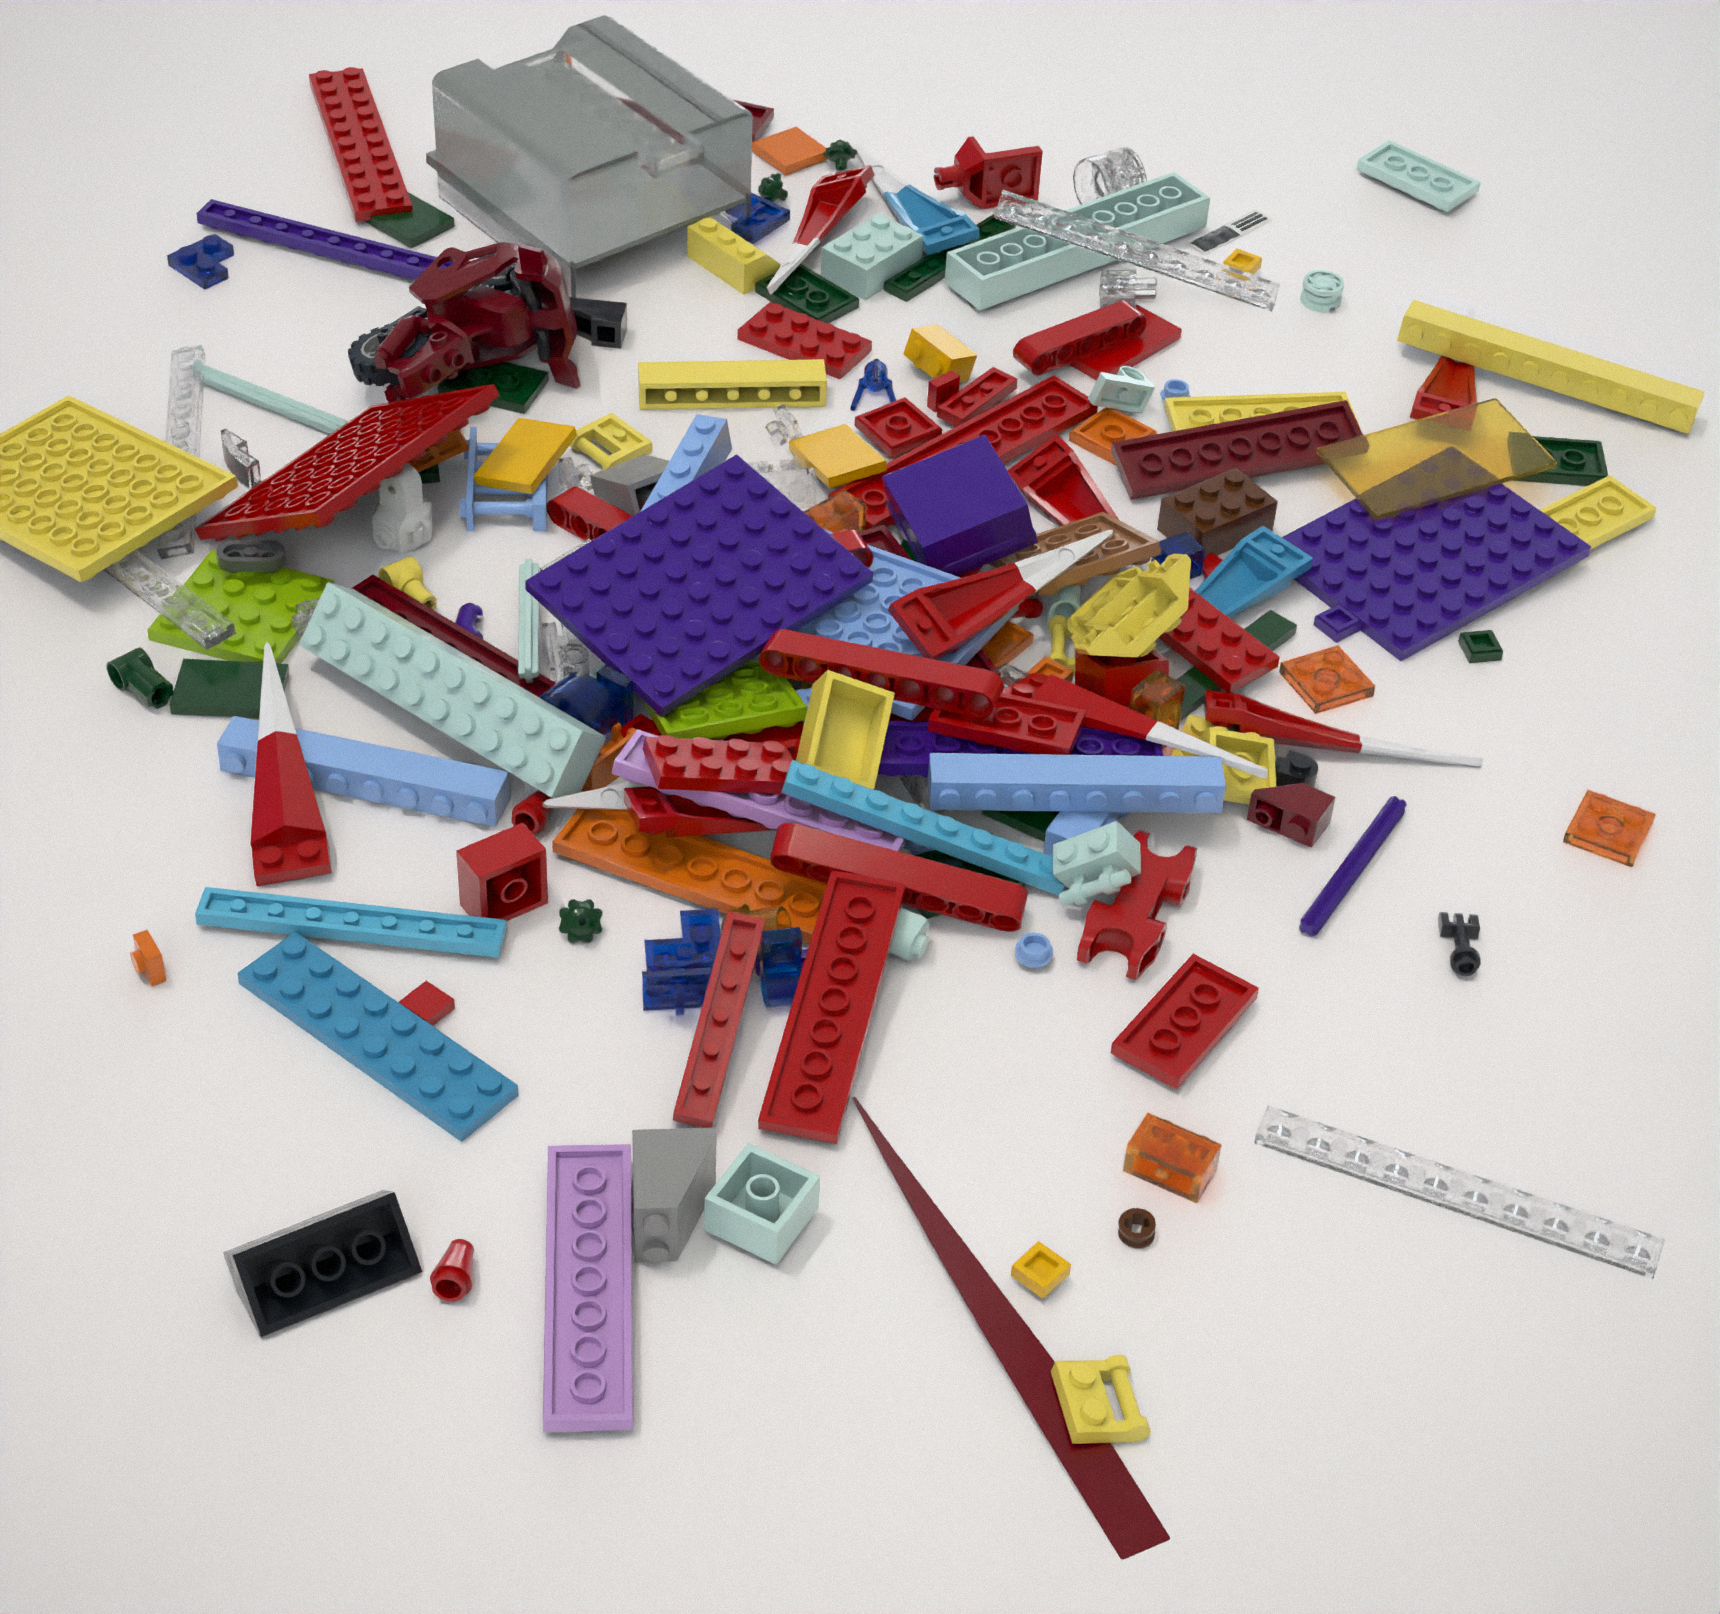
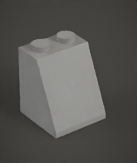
[590,454,669,516]
[632,1127,717,1263]

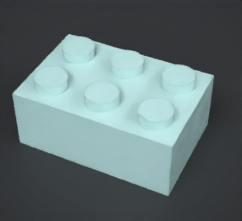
[820,213,923,300]

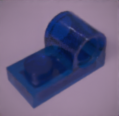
[759,927,803,1008]

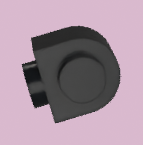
[1275,750,1318,788]

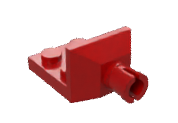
[933,136,1043,209]

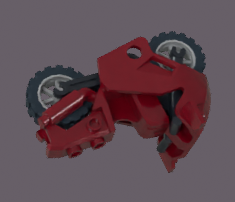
[348,242,581,402]

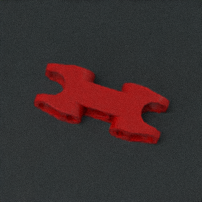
[1076,830,1198,980]

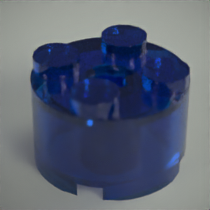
[539,672,618,736]

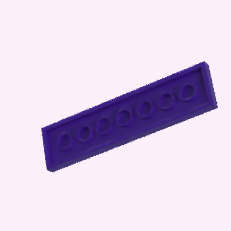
[877,721,1164,777]

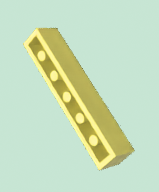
[638,359,827,410]

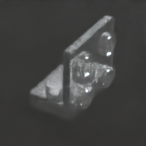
[748,458,817,508]

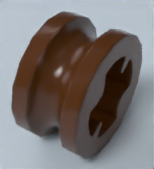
[1118,1208,1156,1249]

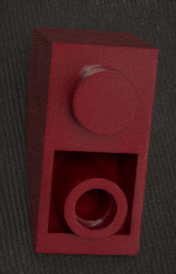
[1247,783,1336,848]

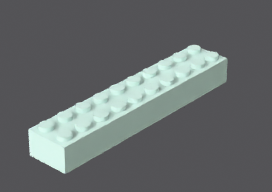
[945,172,1210,311]
[299,582,606,798]

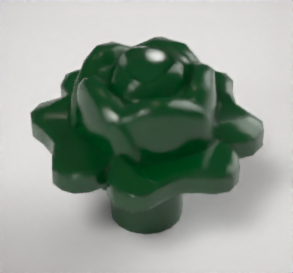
[823,139,858,170]
[758,173,788,206]
[559,899,603,943]

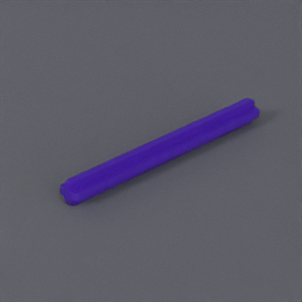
[1299,796,1407,936]

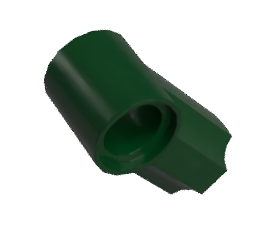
[106,647,173,709]

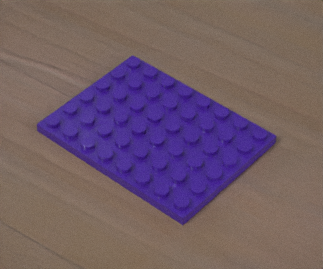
[1282,448,1591,661]
[525,454,874,717]

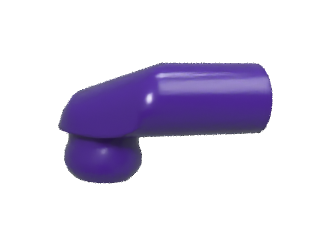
[455,603,483,639]

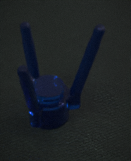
[850,358,896,411]

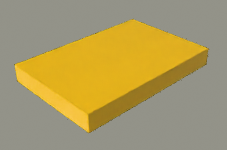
[473,418,577,494]
[788,424,887,489]

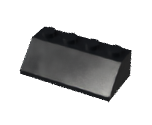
[223,1190,423,1337]

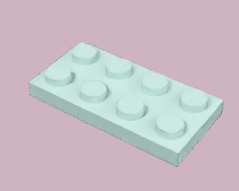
[1356,140,1481,212]

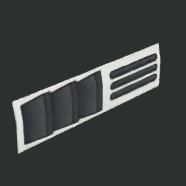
[1186,209,1273,255]

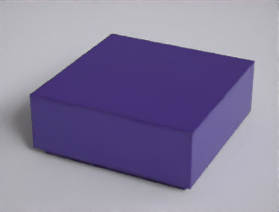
[1313,604,1362,643]

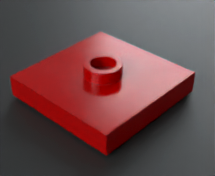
[854,397,942,458]

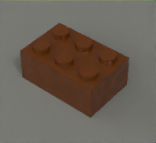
[1157,468,1278,564]

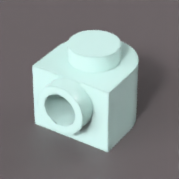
[890,908,930,961]

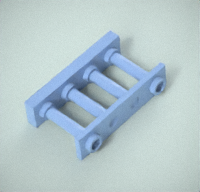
[460,427,548,531]

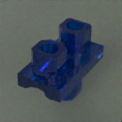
[642,963,712,1016]

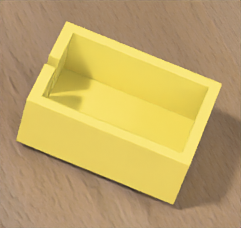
[796,670,895,790]

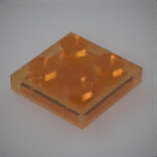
[1279,645,1375,714]
[1563,789,1656,867]

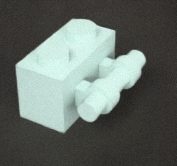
[1053,821,1141,906]

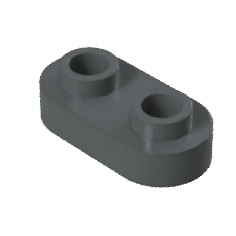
[216,540,286,573]

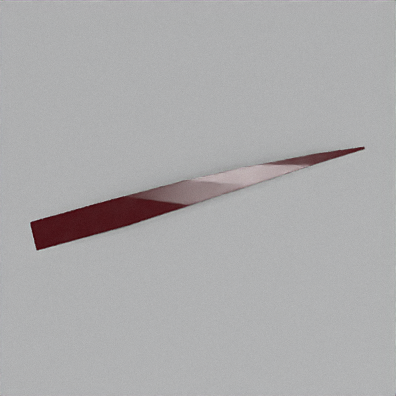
[852,1097,1170,1560]

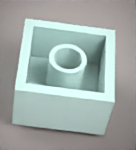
[704,1143,820,1265]

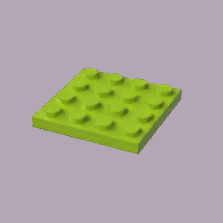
[147,550,335,664]
[638,660,807,740]

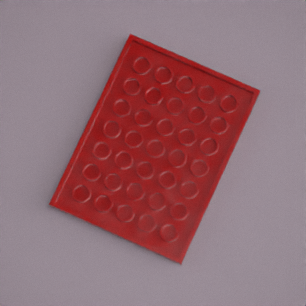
[194,384,500,541]

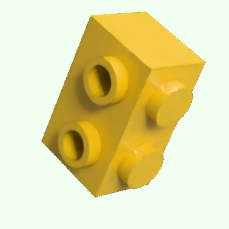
[903,324,977,383]

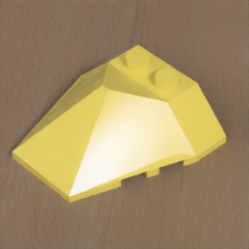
[1066,554,1191,657]

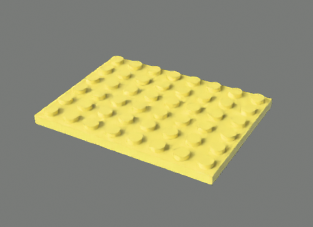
[0,395,238,583]

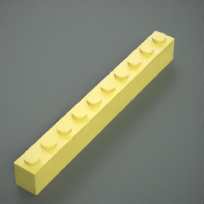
[1397,300,1705,434]

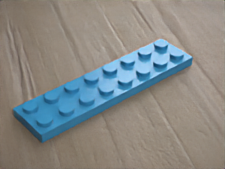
[237,931,519,1142]

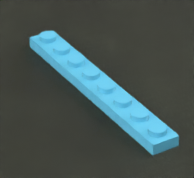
[781,760,1065,896]
[195,887,507,958]

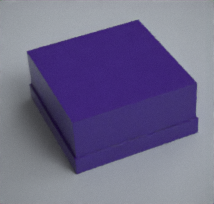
[882,435,1038,576]

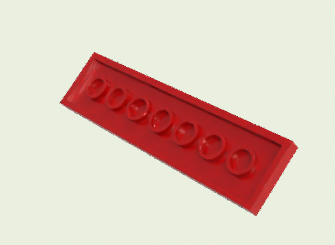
[758,870,906,1144]

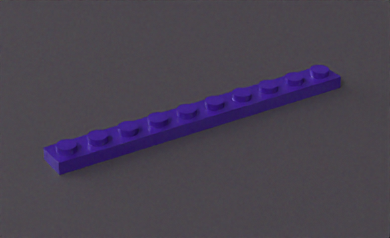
[196,199,454,280]

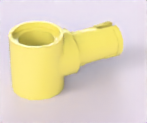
[378,556,437,610]

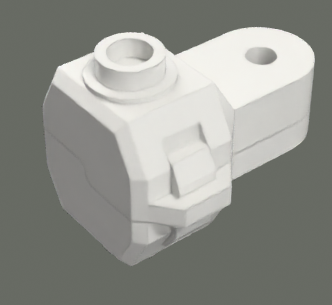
[372,463,433,553]

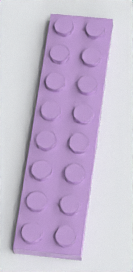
[611,729,907,852]
[543,1144,633,1433]

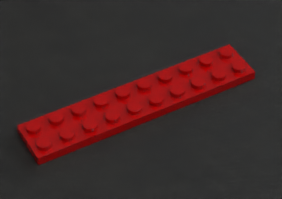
[309,67,413,222]
[828,375,1098,530]

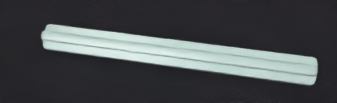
[190,363,348,434]
[518,559,539,683]

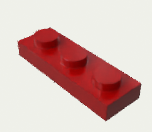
[937,367,1018,427]

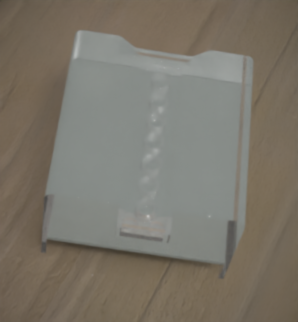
[426,15,753,298]

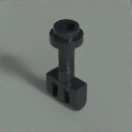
[1438,912,1481,976]

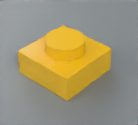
[1222,248,1262,280]
[1010,1241,1071,1299]

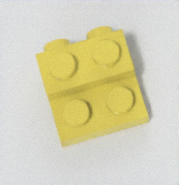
[1198,726,1276,805]

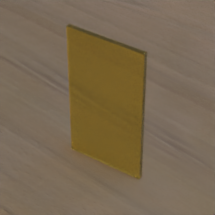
[1317,398,1558,520]

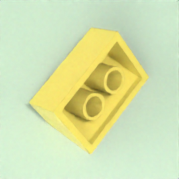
[687,217,781,295]

